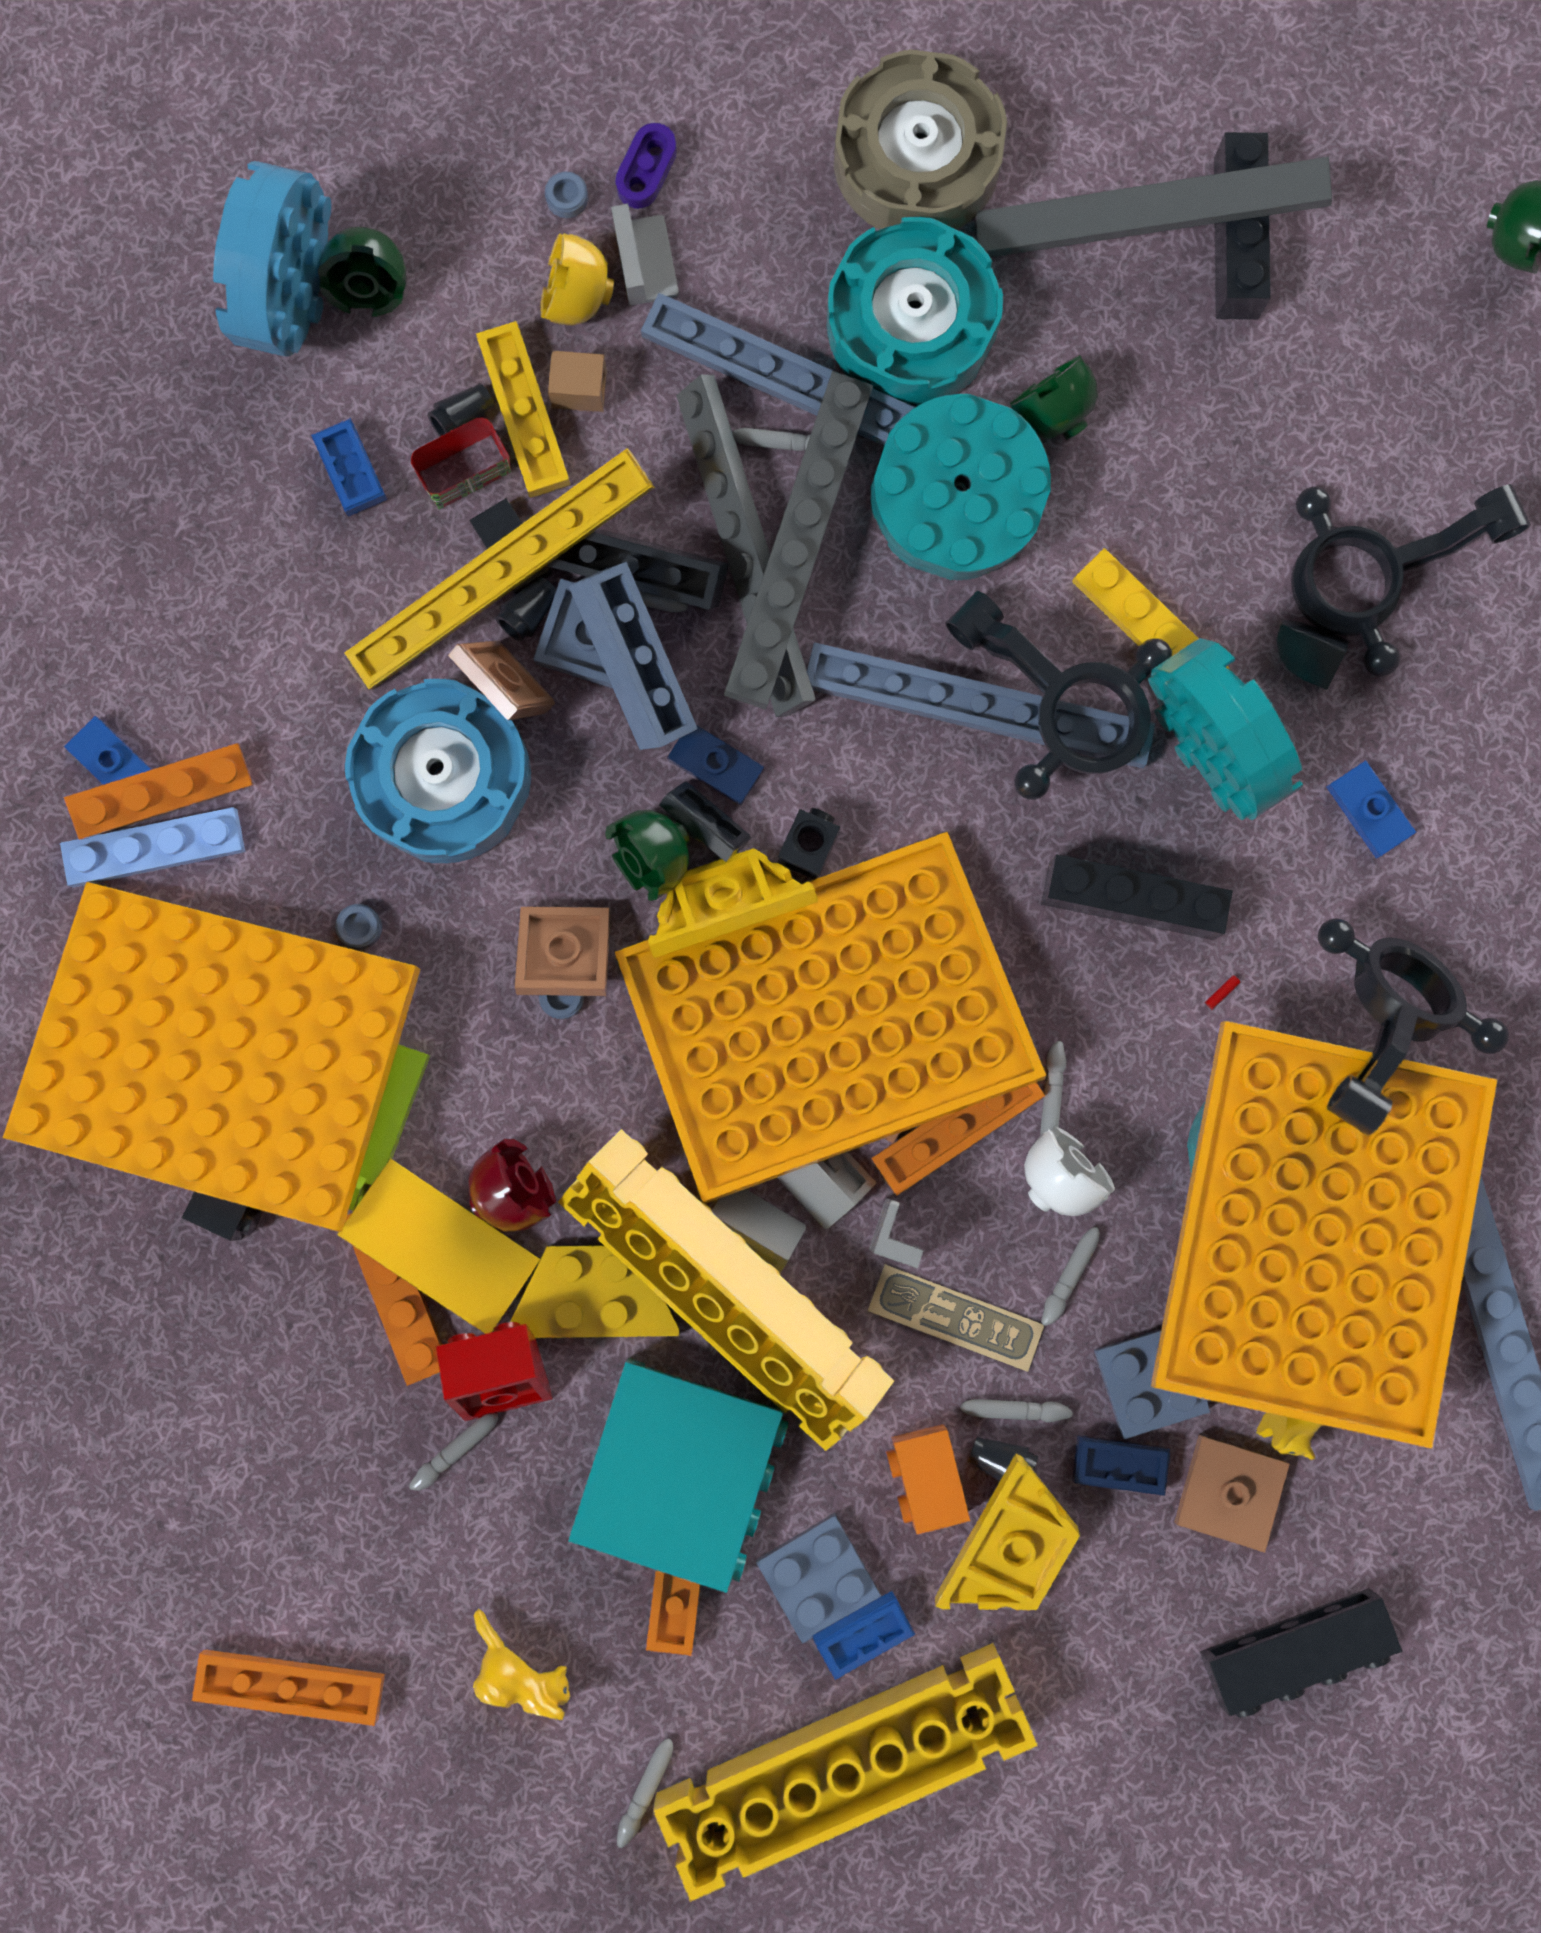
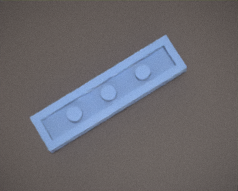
[60,807,245,888]

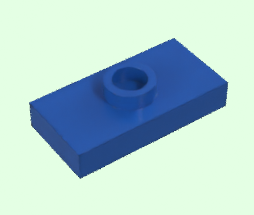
[311,418,388,517]
[64,716,152,785]
[1326,760,1416,859]
[812,1591,916,1680]

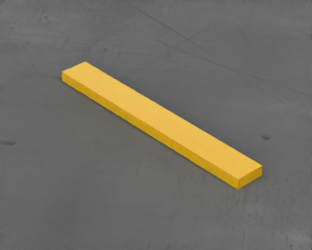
[344,448,655,689]

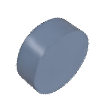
[545,172,588,218]
[335,904,382,949]
[539,995,584,1020]

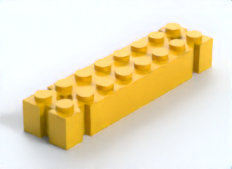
[558,1129,894,1451]
[653,1643,1038,1902]

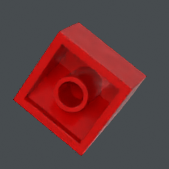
[436,1322,553,1421]

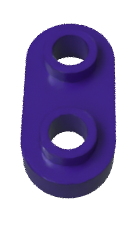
[615,123,677,209]

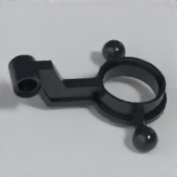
[1291,484,1531,677]
[945,591,1172,800]
[1318,918,1509,1136]

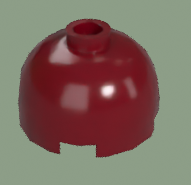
[469,1139,556,1231]

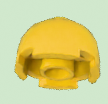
[540,233,614,326]

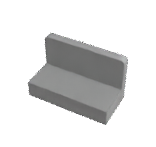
[611,204,679,306]
[777,1152,876,1229]
[712,1189,806,1273]
[869,1198,924,1268]

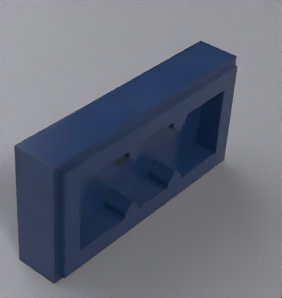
[667,725,764,806]
[1072,1435,1170,1496]

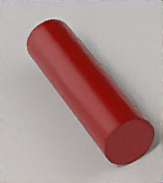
[1204,975,1241,1010]

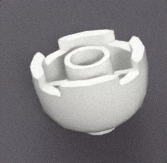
[1024,1127,1115,1216]

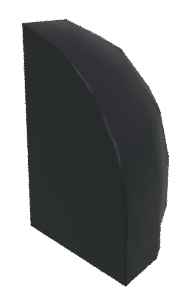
[1277,620,1349,690]

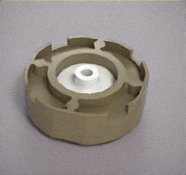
[834,49,1007,229]

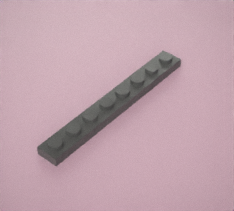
[724,371,873,710]
[676,374,816,717]

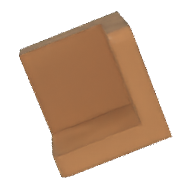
[548,351,607,412]

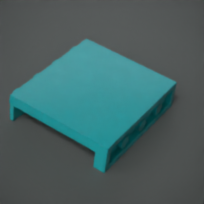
[568,1358,789,1593]

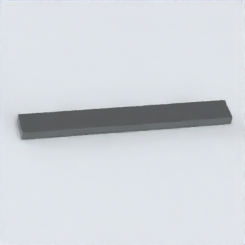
[976,156,1332,257]

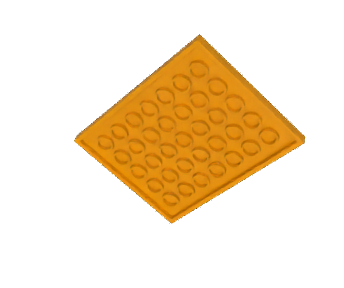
[615,832,1046,1204]
[3,882,421,1232]
[1151,1021,1497,1449]

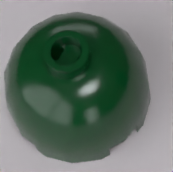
[1487,180,1541,274]
[318,227,407,317]
[1010,355,1098,440]
[605,810,689,901]

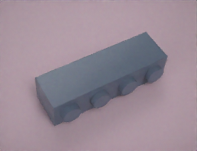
[569,562,698,750]

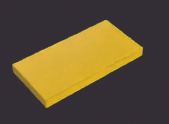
[337,1159,541,1334]

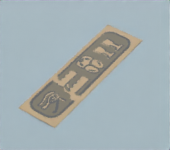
[868,1265,1044,1372]

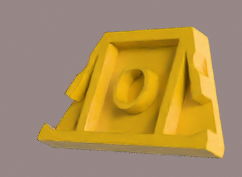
[648,848,818,958]
[510,1245,680,1338]
[935,1454,1080,1610]

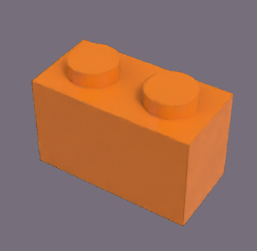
[886,1424,970,1535]

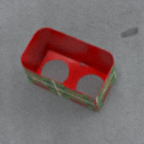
[411,418,511,510]

